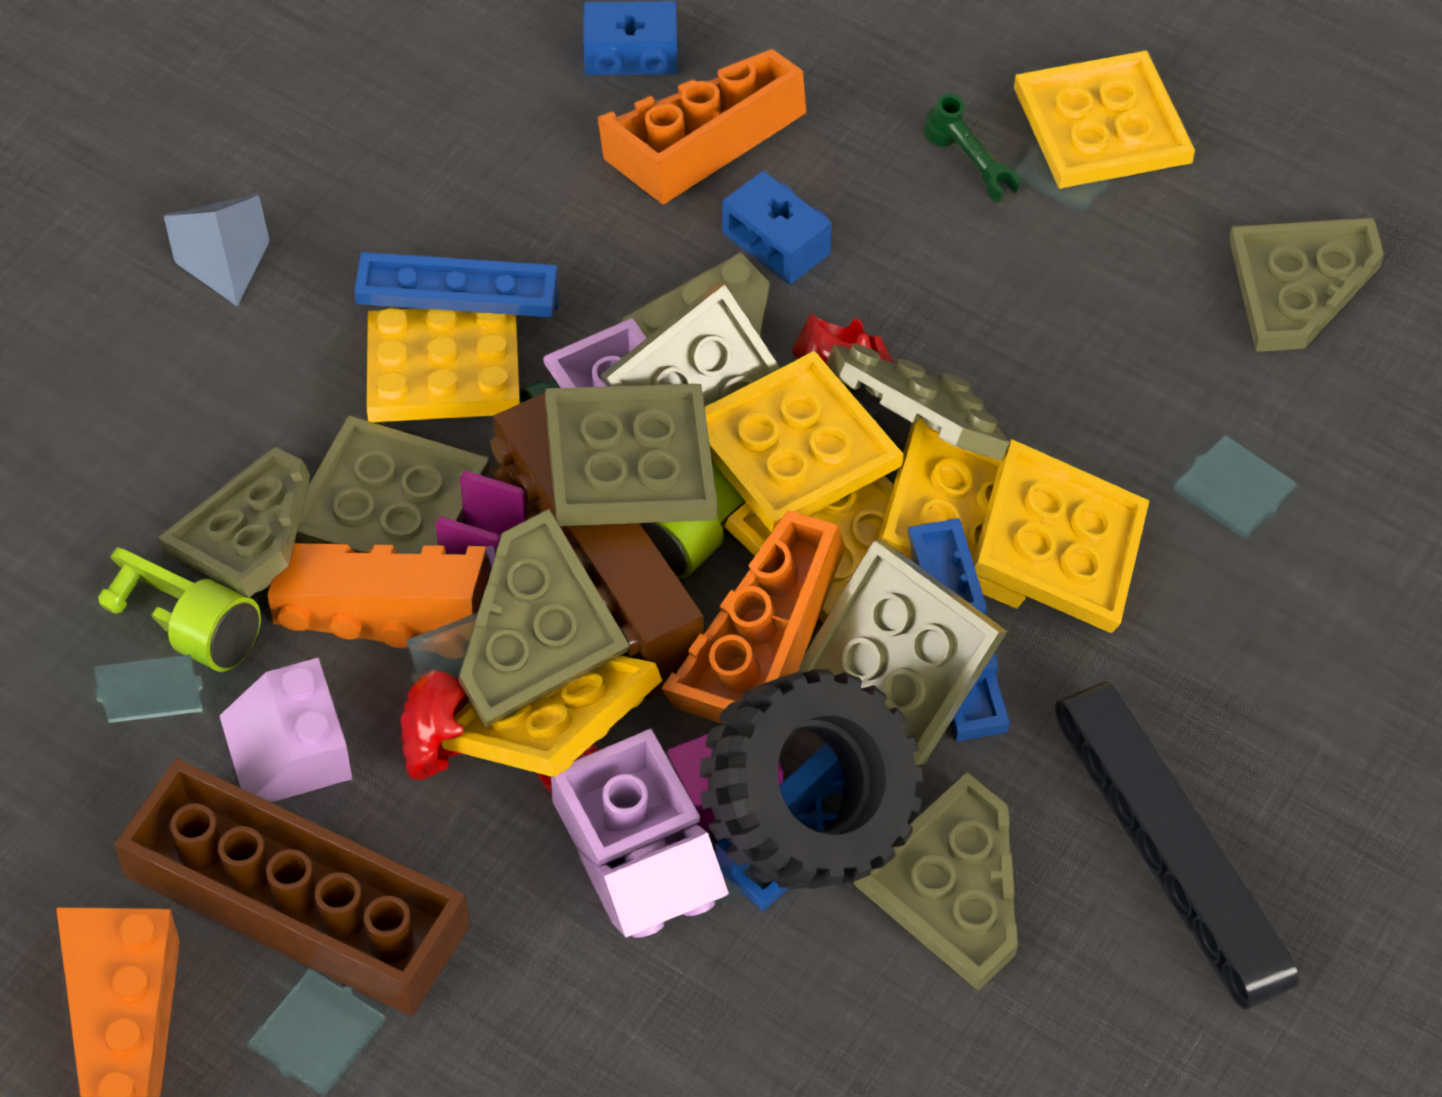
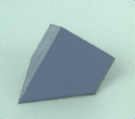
[163,194,270,307]

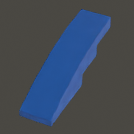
[908,518,1010,742]

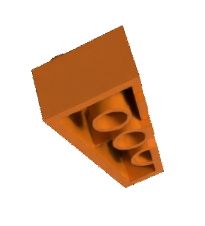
[597,49,807,205]
[661,510,846,724]
[267,543,489,657]
[56,908,180,1097]

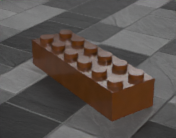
[490,393,703,701]
[114,758,470,1017]

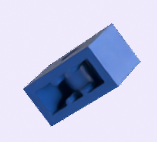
[584,2,677,75]
[722,170,832,285]

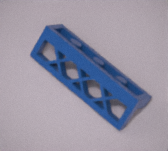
[354,252,560,318]
[716,743,845,911]

